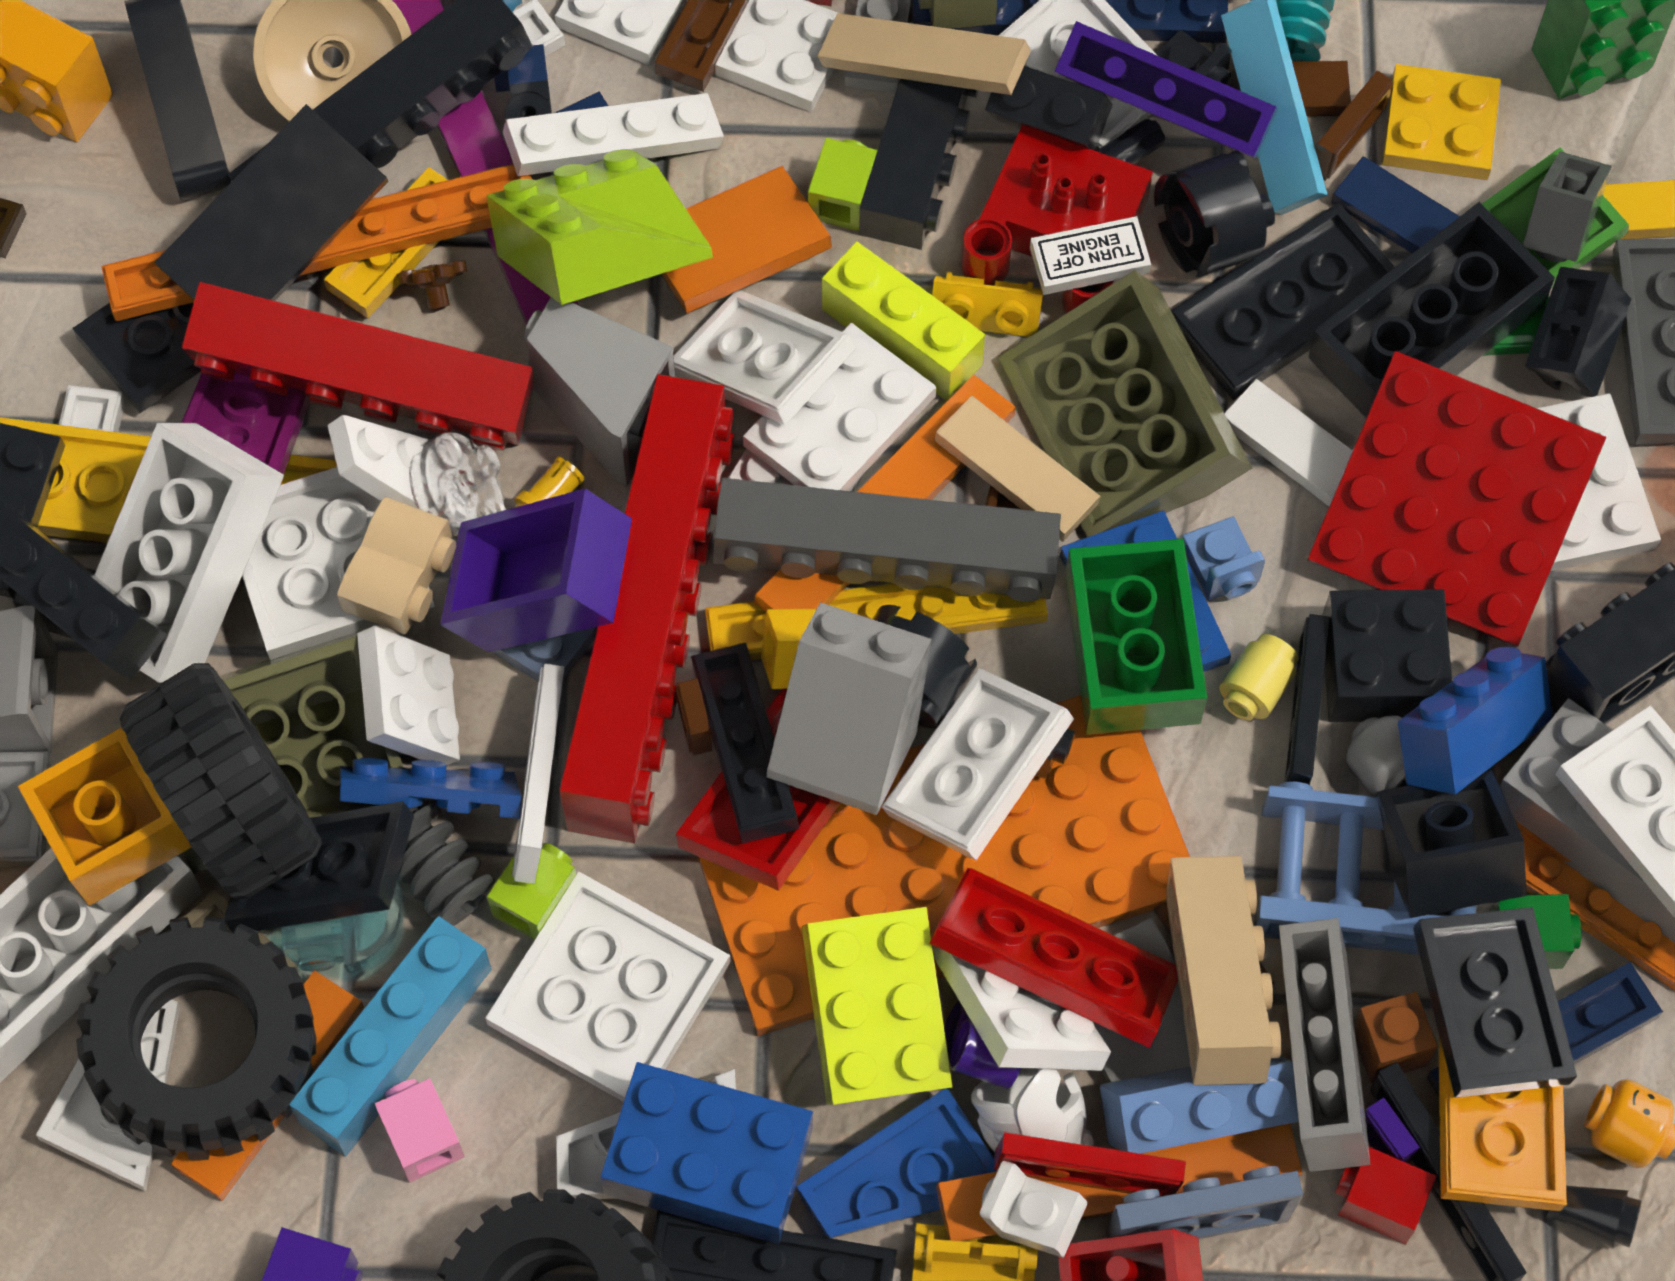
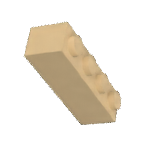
[1166,856,1281,1085]

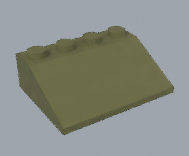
[998,270,1253,537]
[184,632,403,874]

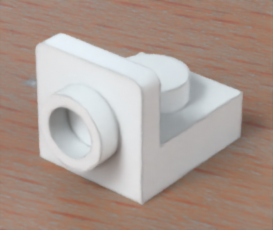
[980,1161,1088,1258]

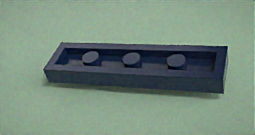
[1426,962,1663,1097]

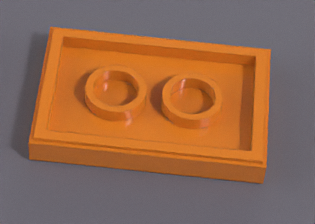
[662,166,832,313]

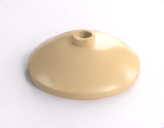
[253,0,412,121]

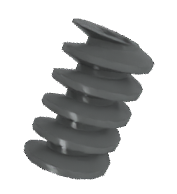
[399,804,495,926]

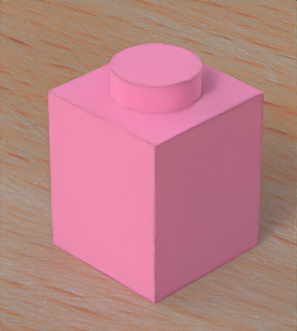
[375,1078,465,1183]

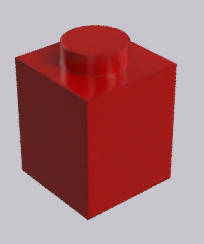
[1335,1147,1436,1245]

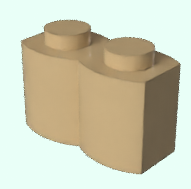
[337,497,456,634]

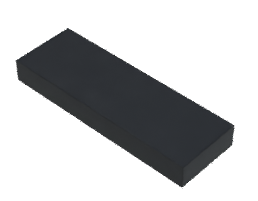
[1284,614,1330,785]

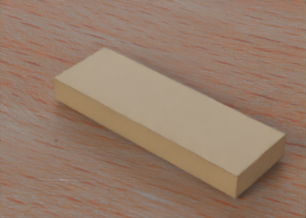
[935,395,1100,542]

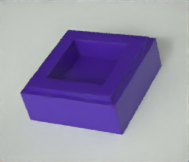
[1365,1098,1420,1164]

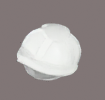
[971,1068,1094,1153]

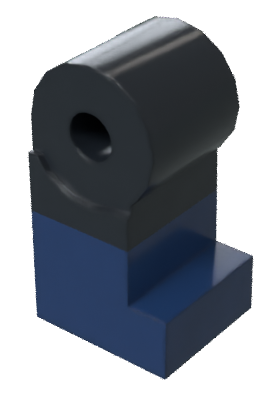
[494,44,552,120]

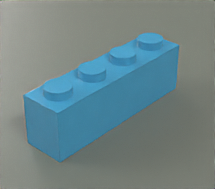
[289,915,492,1157]

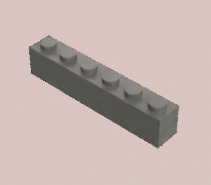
[713,478,1061,602]

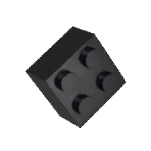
[1322,589,1452,722]

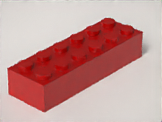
[182,282,535,451]

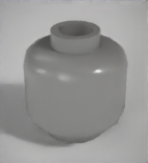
[1346,716,1408,797]

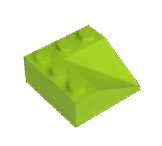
[486,149,713,305]

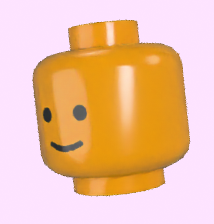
[1584,1079,1675,1169]

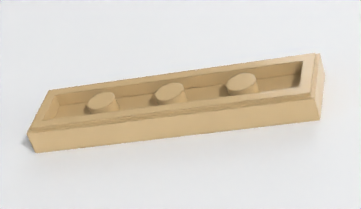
[817,13,1031,95]

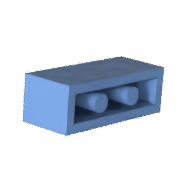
[1100,1055,1299,1154]

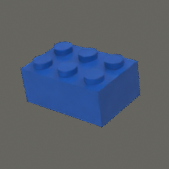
[600,1062,813,1244]

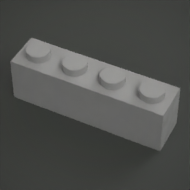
[1279,918,1371,1172]

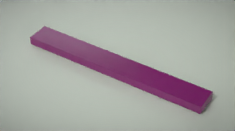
[392,0,579,326]

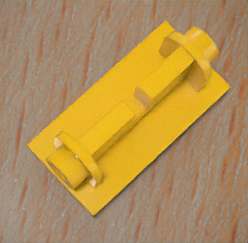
[932,272,1043,337]
[912,1223,1038,1281]

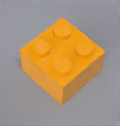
[0,0,113,143]
[18,727,192,906]

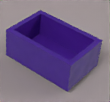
[440,489,632,652]

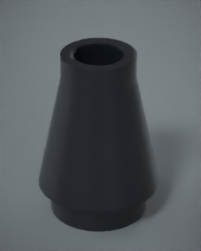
[1547,1185,1642,1249]

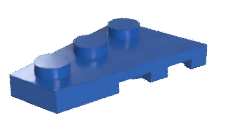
[339,758,521,819]

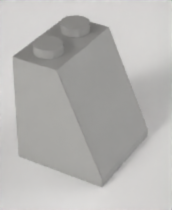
[524,297,675,487]
[767,602,932,815]
[0,606,59,756]

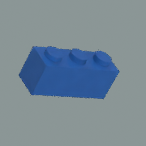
[1398,647,1553,795]

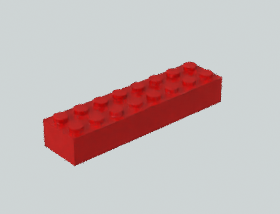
[560,374,735,844]

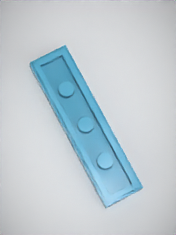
[1221,0,1327,215]

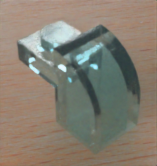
[281,876,405,983]

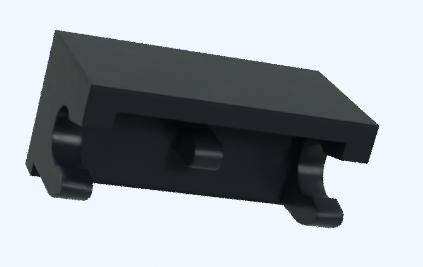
[1525,267,1631,397]

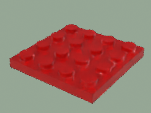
[1307,351,1607,647]

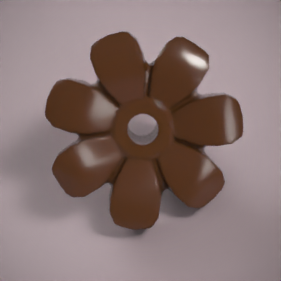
[397,260,468,309]

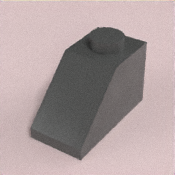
[1523,151,1612,262]

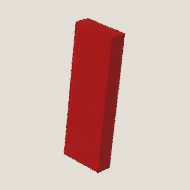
[993,1132,1186,1197]

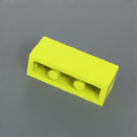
[822,241,985,401]

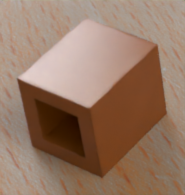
[1354,991,1438,1083]

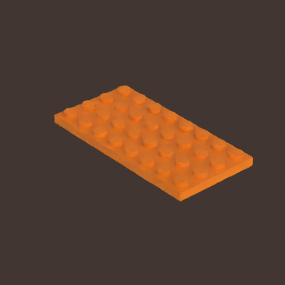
[686,695,1190,1036]

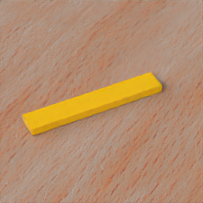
[705,583,1048,661]

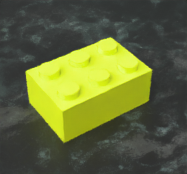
[801,907,952,1105]

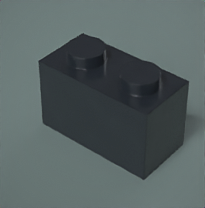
[985,66,1113,151]

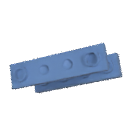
[1254,782,1476,955]

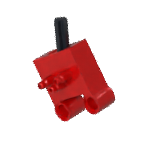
[961,119,1166,313]

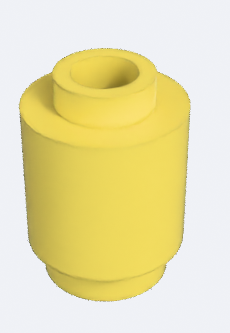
[1219,634,1299,721]

